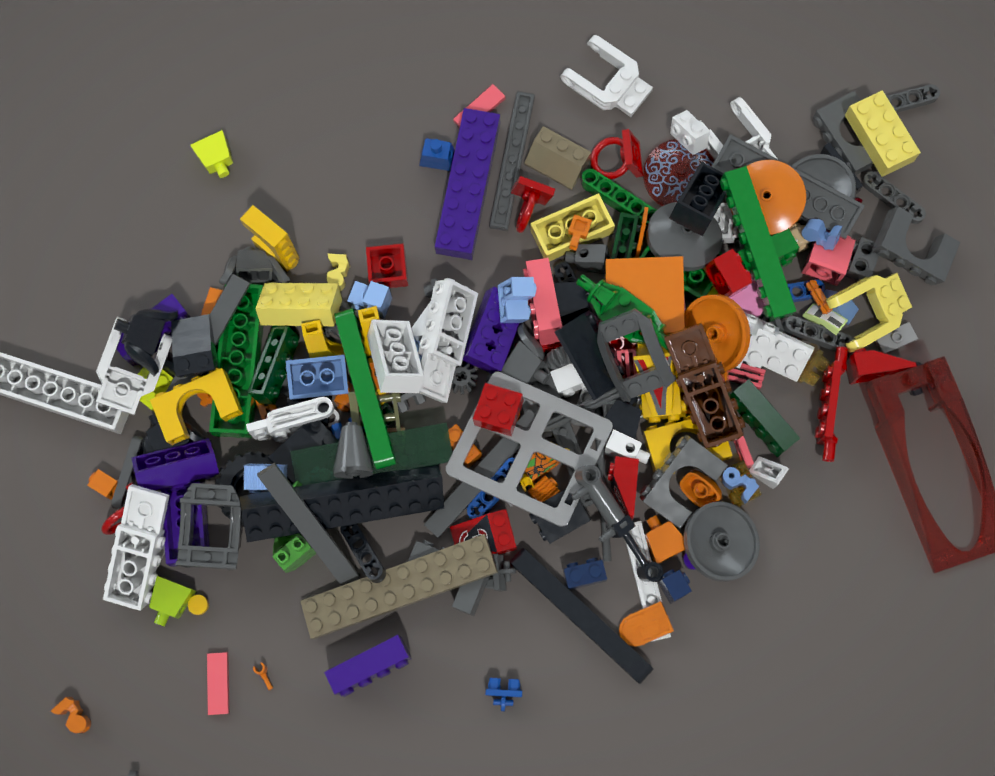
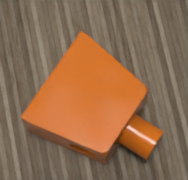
[645,515,685,564]

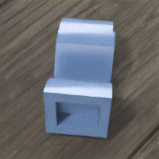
[802,219,842,250]
[721,467,759,504]

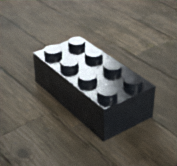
[669,161,726,237]

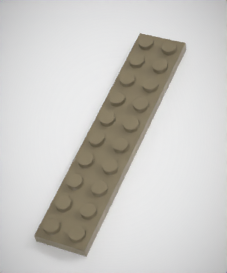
[300,534,498,639]

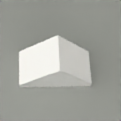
[748,456,789,489]

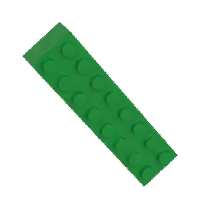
[209,284,264,438]

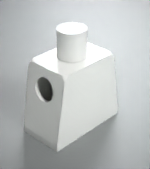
[604,429,651,464]

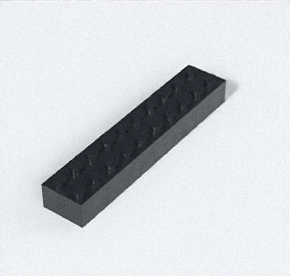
[240,463,444,543]

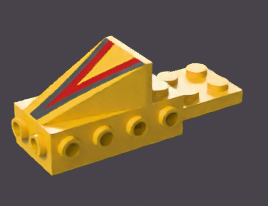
[633,334,688,423]

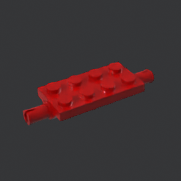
[815,347,848,462]

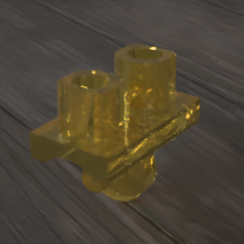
[797,349,830,386]

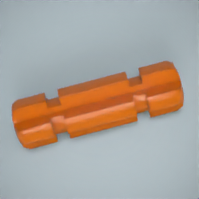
[806,280,833,314]

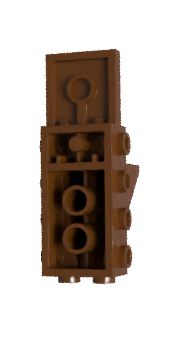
[664,323,746,448]

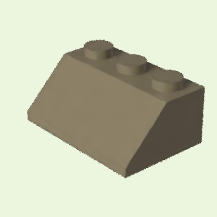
[524,126,591,190]

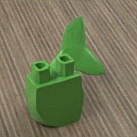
[272,481,316,573]

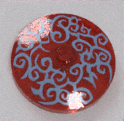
[643,139,715,206]

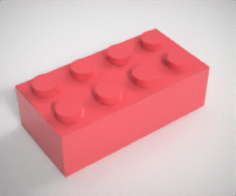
[523,258,562,345]

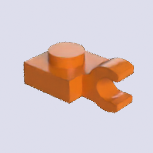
[568,214,592,251]

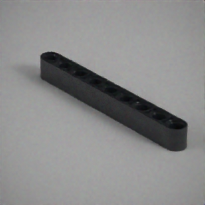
[509,547,654,684]

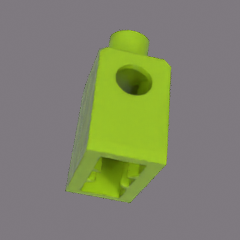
[149,576,196,627]

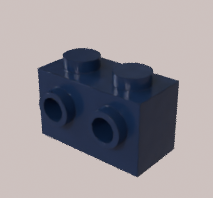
[563,558,607,590]
[658,569,692,604]

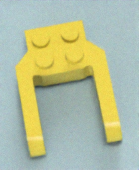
[826,273,912,353]

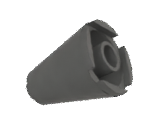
[333,422,373,479]

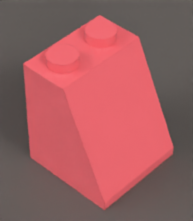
[802,230,856,286]

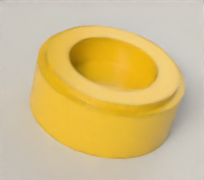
[188,595,209,615]

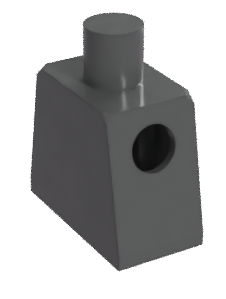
[565,244,610,274]

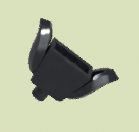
[114,309,178,377]
[143,413,211,454]

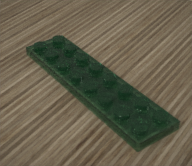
[290,422,452,486]

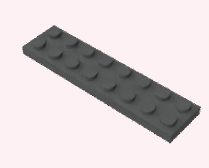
[712,134,865,240]

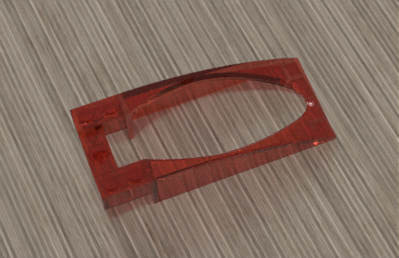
[865,356,995,573]

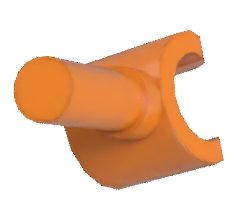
[253,662,273,690]

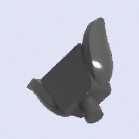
[219,246,291,285]
[486,323,550,386]

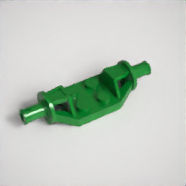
[576,274,669,352]

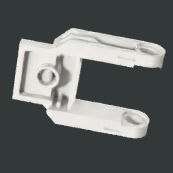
[560,35,653,117]
[699,97,777,160]
[96,316,172,415]
[246,397,340,443]

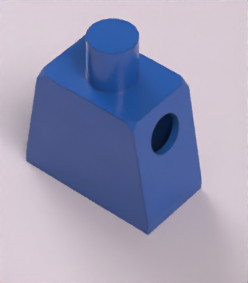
[419,138,455,171]

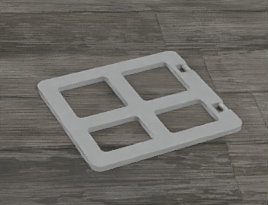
[446,372,613,527]

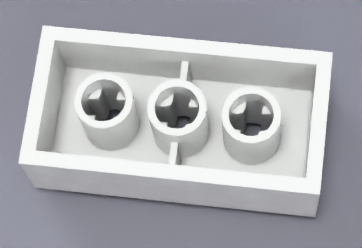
[367,320,424,393]

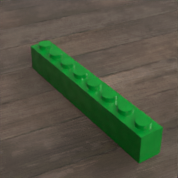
[720,166,796,321]

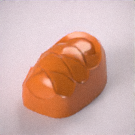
[680,469,722,507]

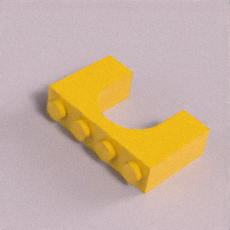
[240,205,300,272]
[301,306,380,362]
[150,368,244,445]
[642,416,733,474]

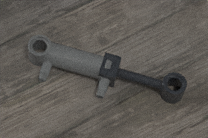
[572,465,663,582]

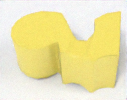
[327,254,350,291]

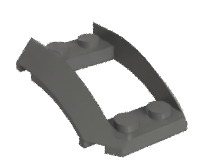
[597,309,676,402]
[176,483,241,571]

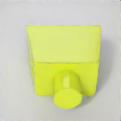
[191,130,233,178]

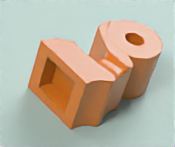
[51,697,91,733]

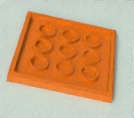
[606,256,685,335]

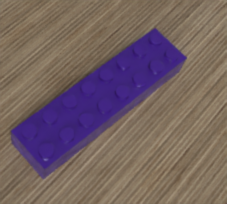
[435,108,501,260]

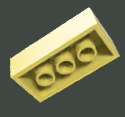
[845,90,921,177]
[530,194,615,262]
[256,283,342,326]

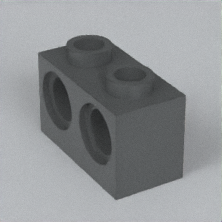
[845,237,879,281]

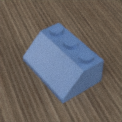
[286,355,348,400]

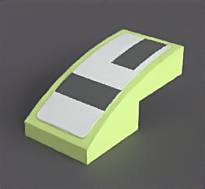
[803,304,848,335]

